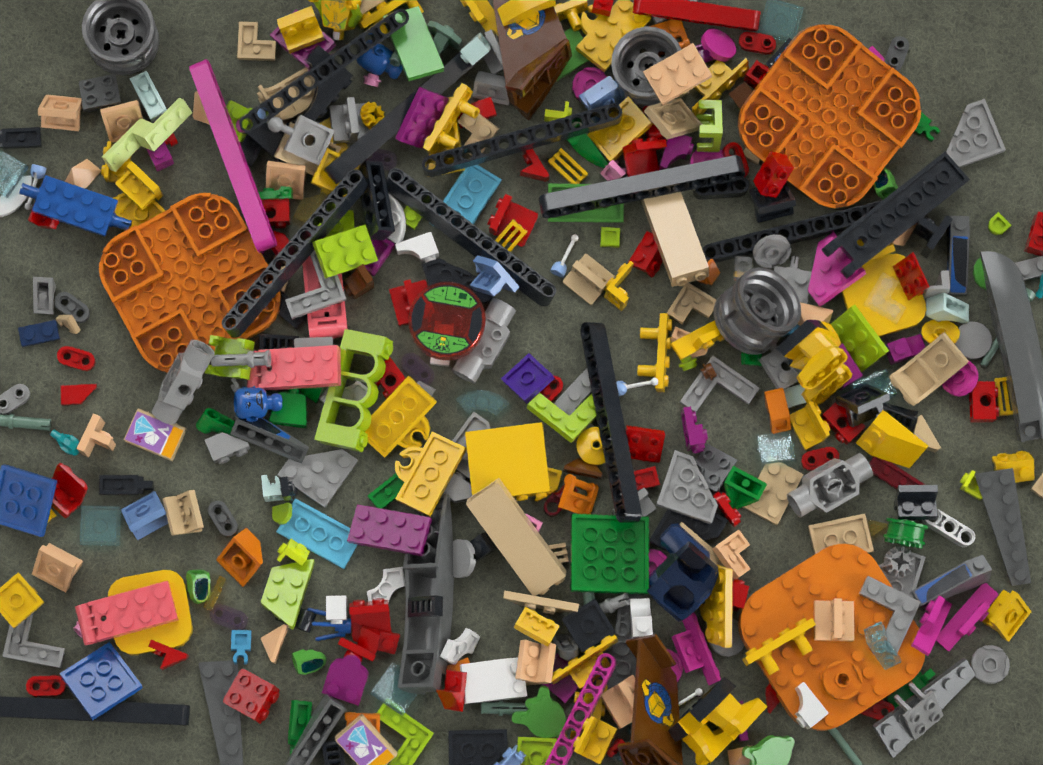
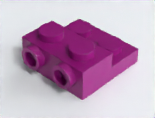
[681,406,708,453]

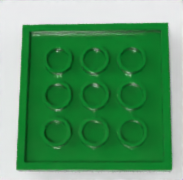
[570,514,649,594]

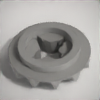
[884,547,915,577]

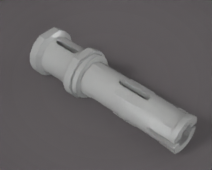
[211,350,271,368]

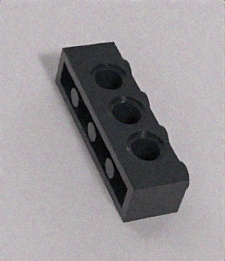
[357,161,395,240]

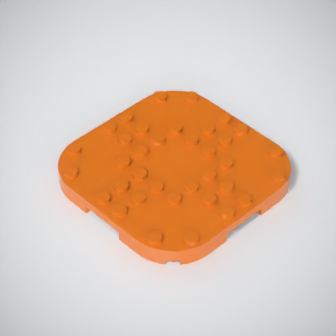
[738,24,921,208]
[99,193,281,373]
[738,544,925,731]

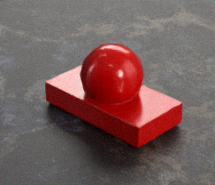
[338,638,377,663]

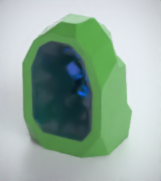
[873,168,898,200]
[186,569,210,604]
[292,649,326,675]

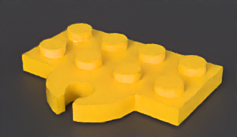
[575,0,651,72]
[365,375,437,457]
[395,432,467,517]
[699,564,733,648]

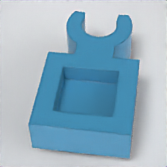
[231,630,251,665]

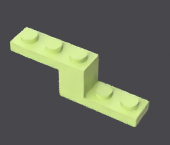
[102,98,192,172]

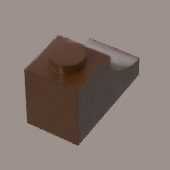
[344,264,374,299]

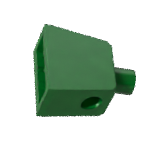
[270,389,307,429]

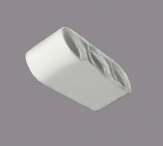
[922,509,975,547]

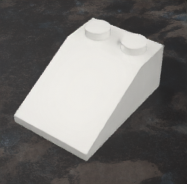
[460,657,527,704]

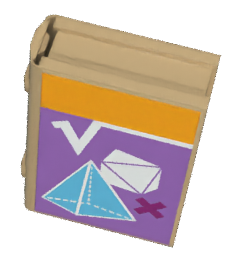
[124,408,187,462]
[335,714,398,765]

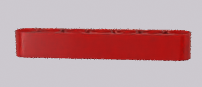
[632,0,761,31]

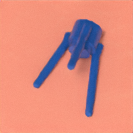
[307,608,351,641]

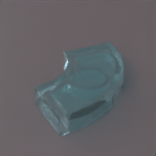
[455,390,509,417]

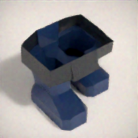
[647,524,719,622]

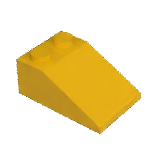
[856,410,928,468]

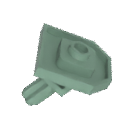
[427,21,463,56]

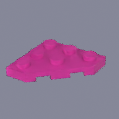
[808,232,866,307]

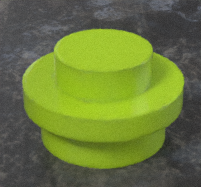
[679,355,697,371]

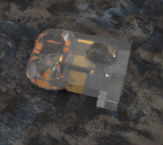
[733,256,752,286]

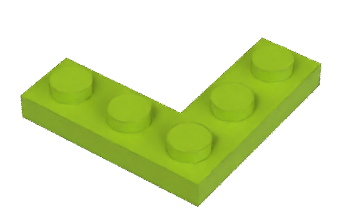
[527,393,597,443]
[377,700,434,765]

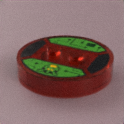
[408,282,486,360]

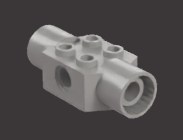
[452,298,516,384]
[152,340,215,425]
[787,453,873,517]

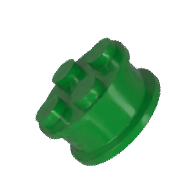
[883,518,929,549]

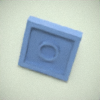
[579,76,625,123]
[470,255,519,296]
[121,491,168,540]

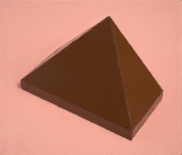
[563,457,602,480]

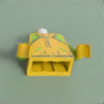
[308,0,362,40]

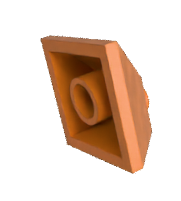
[216,528,263,587]

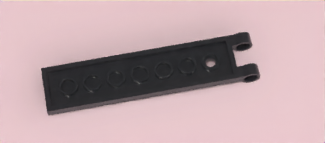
[822,151,970,279]

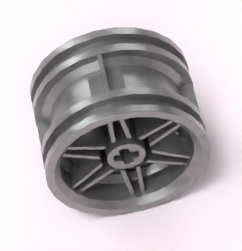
[82,0,159,75]
[611,27,682,108]
[714,267,801,355]

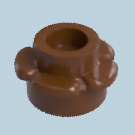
[701,363,717,381]

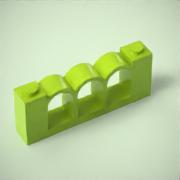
[314,329,393,452]

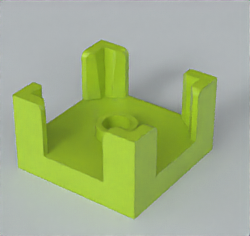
[696,100,723,152]
[205,335,255,380]

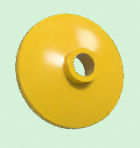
[921,320,960,343]
[577,427,605,465]

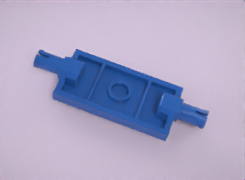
[19,175,132,237]

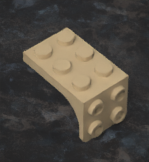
[257,67,315,124]
[889,332,969,406]

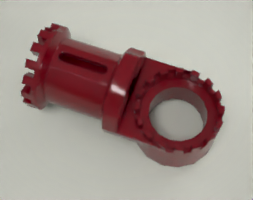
[543,483,578,517]

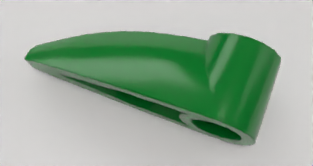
[567,123,608,168]
[196,408,238,438]

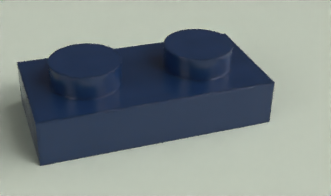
[18,320,60,347]

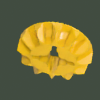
[360,102,385,129]

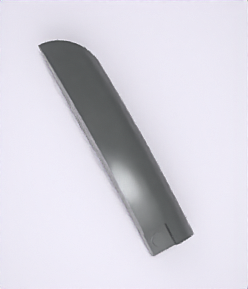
[980,251,1043,442]
[398,494,454,695]

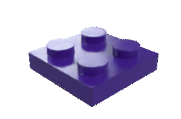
[501,353,555,404]

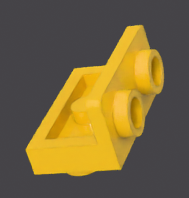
[992,451,1035,483]

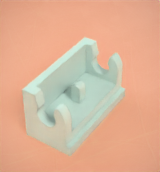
[261,475,284,502]

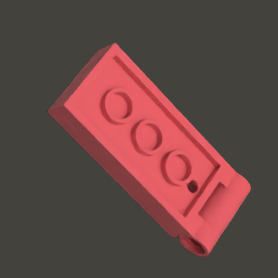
[302,256,348,338]
[247,345,341,391]
[75,581,179,645]

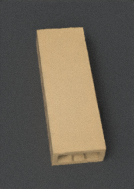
[641,192,709,287]
[466,478,566,596]

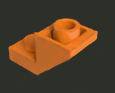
[764,388,791,434]

